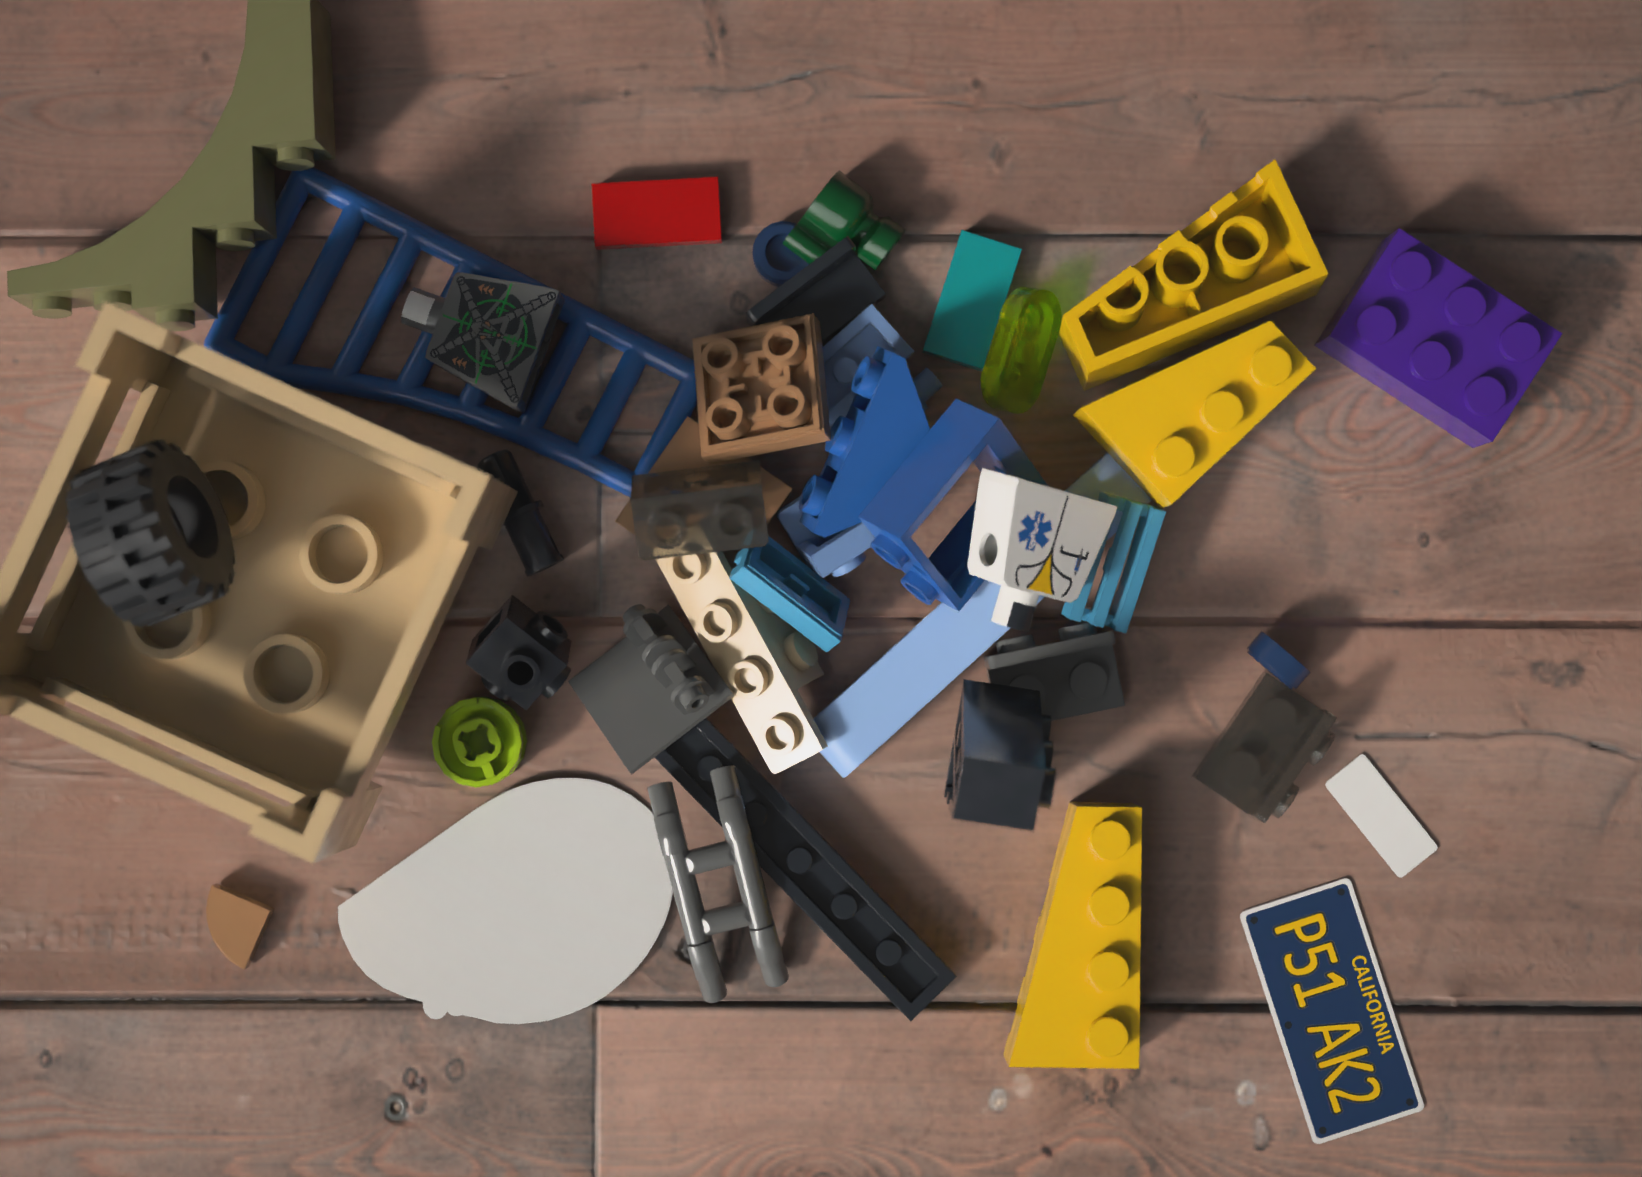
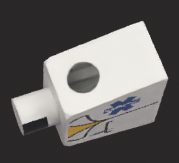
[967,468,1118,632]

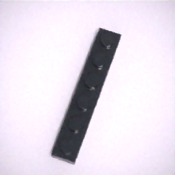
[654,717,957,1021]

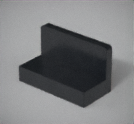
[745,236,886,345]

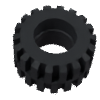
[66,440,235,627]

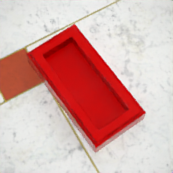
[591,177,722,250]

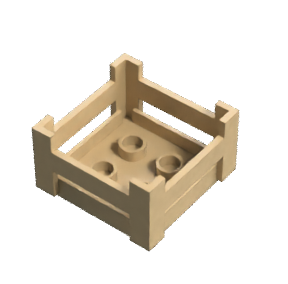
[0,302,518,863]

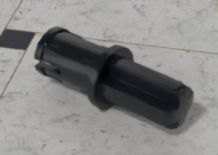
[477,449,564,577]

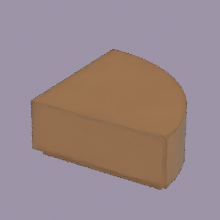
[206,883,275,969]

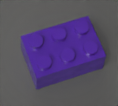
[1314,228,1562,448]

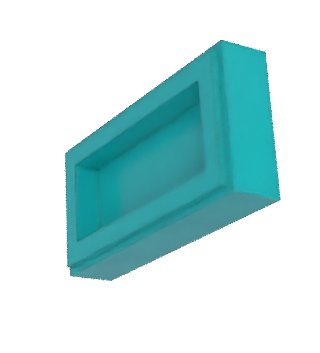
[922,230,1022,372]

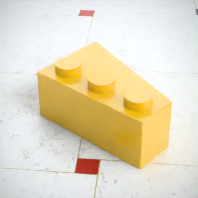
[1073,320,1316,509]

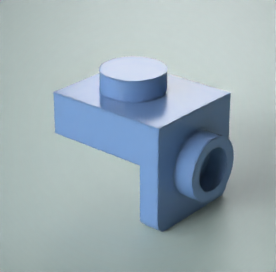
[777,496,875,578]

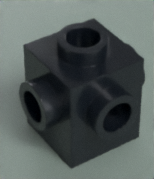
[466,595,572,710]

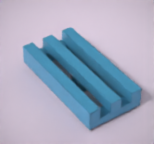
[1061,491,1166,633]
[729,526,850,653]

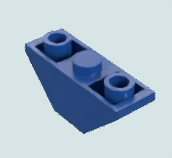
[799,346,930,538]

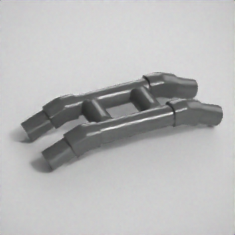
[647,766,789,1003]

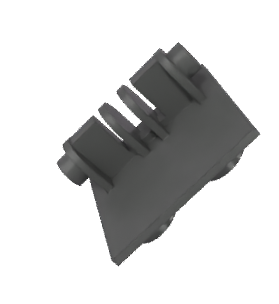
[568,604,734,774]

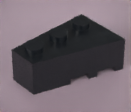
[943,679,1056,831]

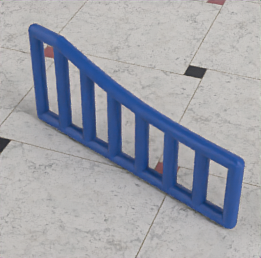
[204,167,697,498]

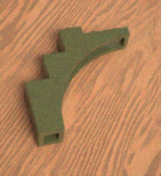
[7,0,336,331]

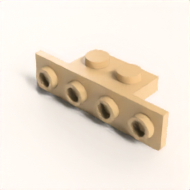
[653,519,828,774]

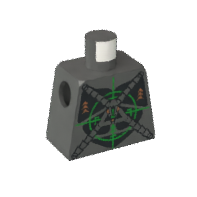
[401,272,565,413]

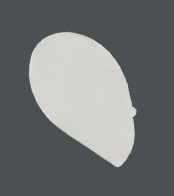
[338,778,673,1024]

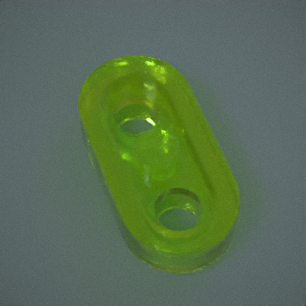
[980,287,1062,414]

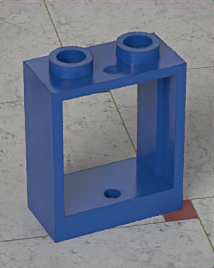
[858,398,1049,611]

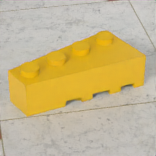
[1059,159,1328,391]
[1003,802,1142,1069]

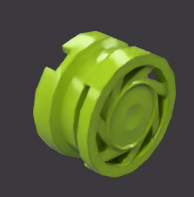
[432,697,527,788]

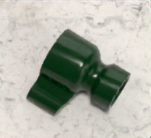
[782,170,906,270]

